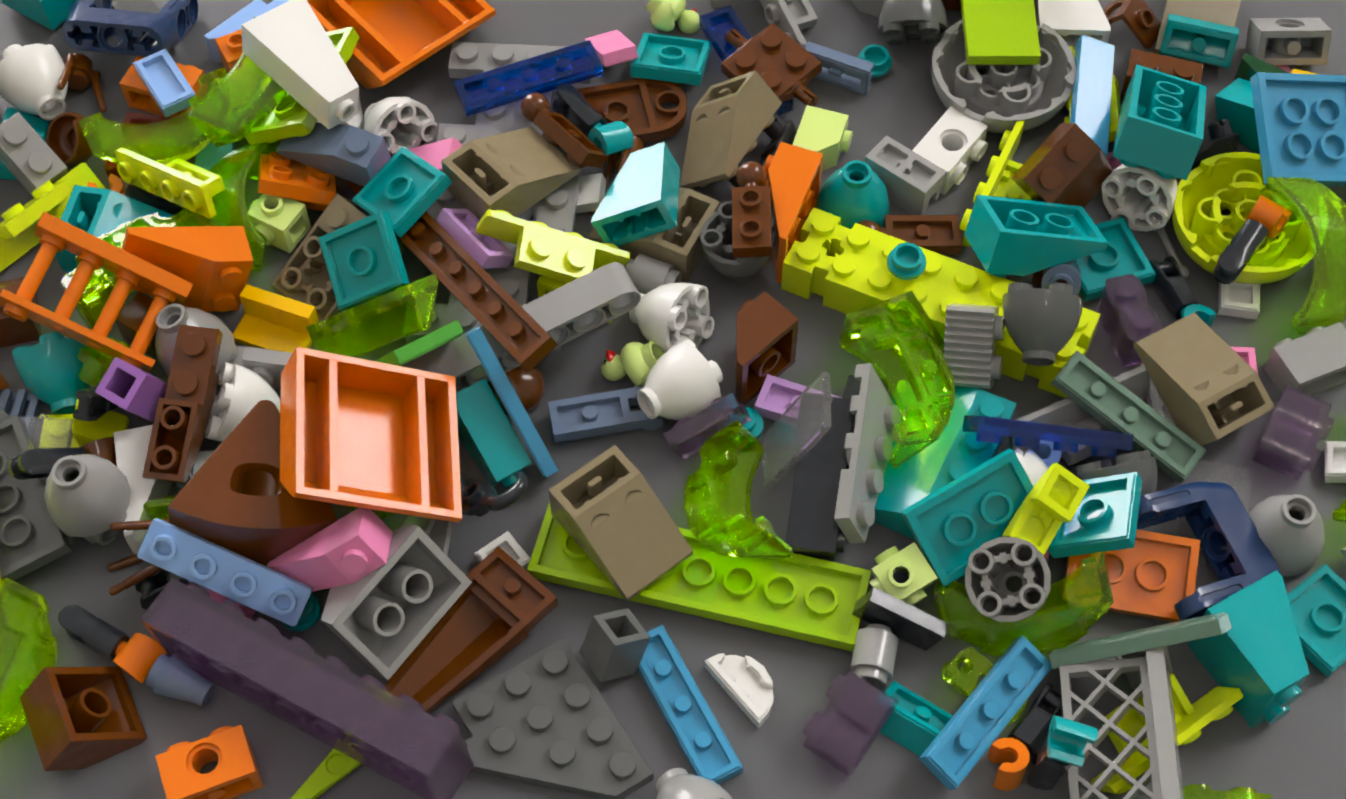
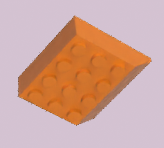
[307,0,496,89]
[280,346,462,523]

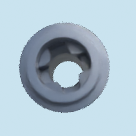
[146,654,215,707]

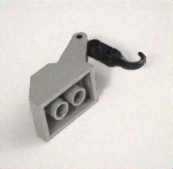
[321,471,528,680]

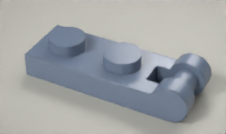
[548,385,664,443]

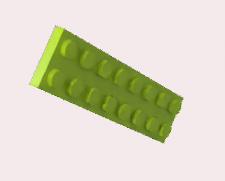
[527,501,871,652]

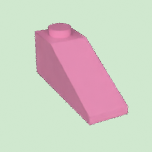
[267,508,393,592]

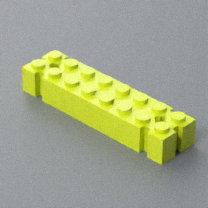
[781,207,1101,398]

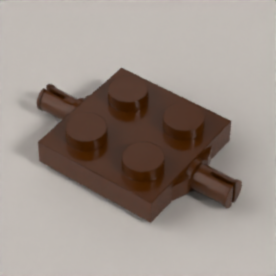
[721,23,822,106]

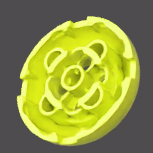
[1172,152,1328,284]

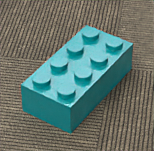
[1112,64,1207,180]

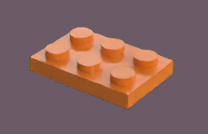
[1061,529,1201,622]

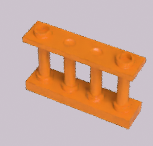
[0,212,193,373]

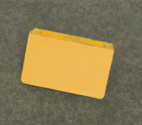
[233,284,321,353]

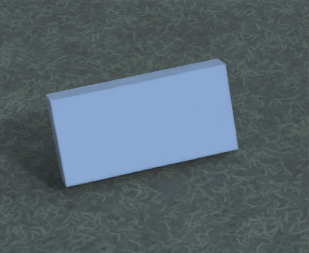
[133,48,199,118]

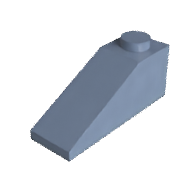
[276,122,391,187]

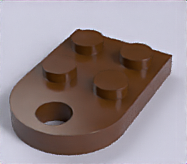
[577,78,687,143]

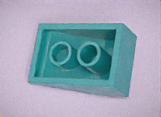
[964,195,1108,277]

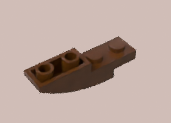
[142,325,223,484]

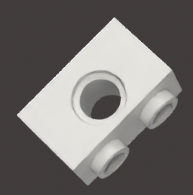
[912,106,988,195]

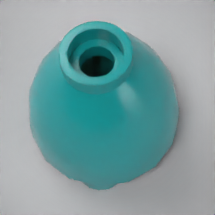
[816,160,890,229]
[12,332,96,414]

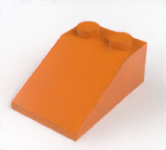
[764,142,823,283]
[115,226,253,312]

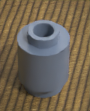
[1041,260,1081,295]

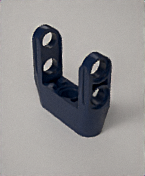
[62,0,198,56]
[1137,482,1280,621]

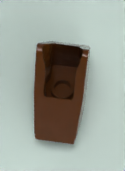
[168,400,337,564]

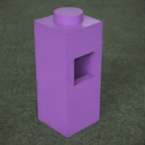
[95,357,167,422]

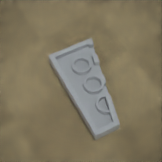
[834,363,901,544]

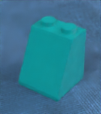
[1188,570,1310,728]

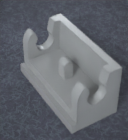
[864,135,947,215]

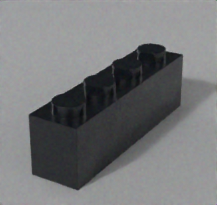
[785,394,856,562]

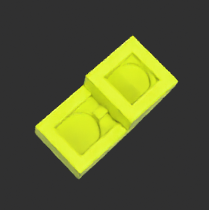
[1002,463,1090,555]

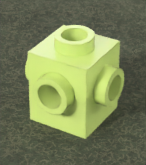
[246,194,311,253]
[869,542,938,606]

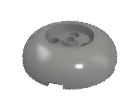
[931,20,1076,134]

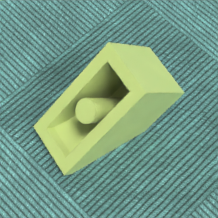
[792,105,853,171]

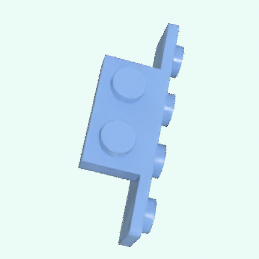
[137,518,312,626]

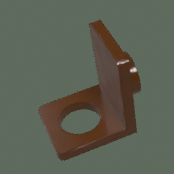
[1103,0,1161,49]

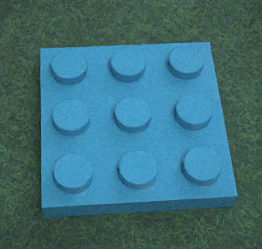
[1250,72,1346,186]

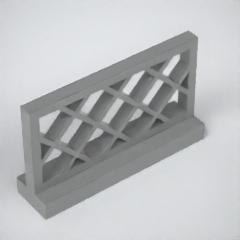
[1059,648,1184,799]

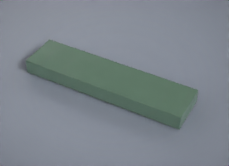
[1050,351,1207,483]
[1049,612,1232,669]

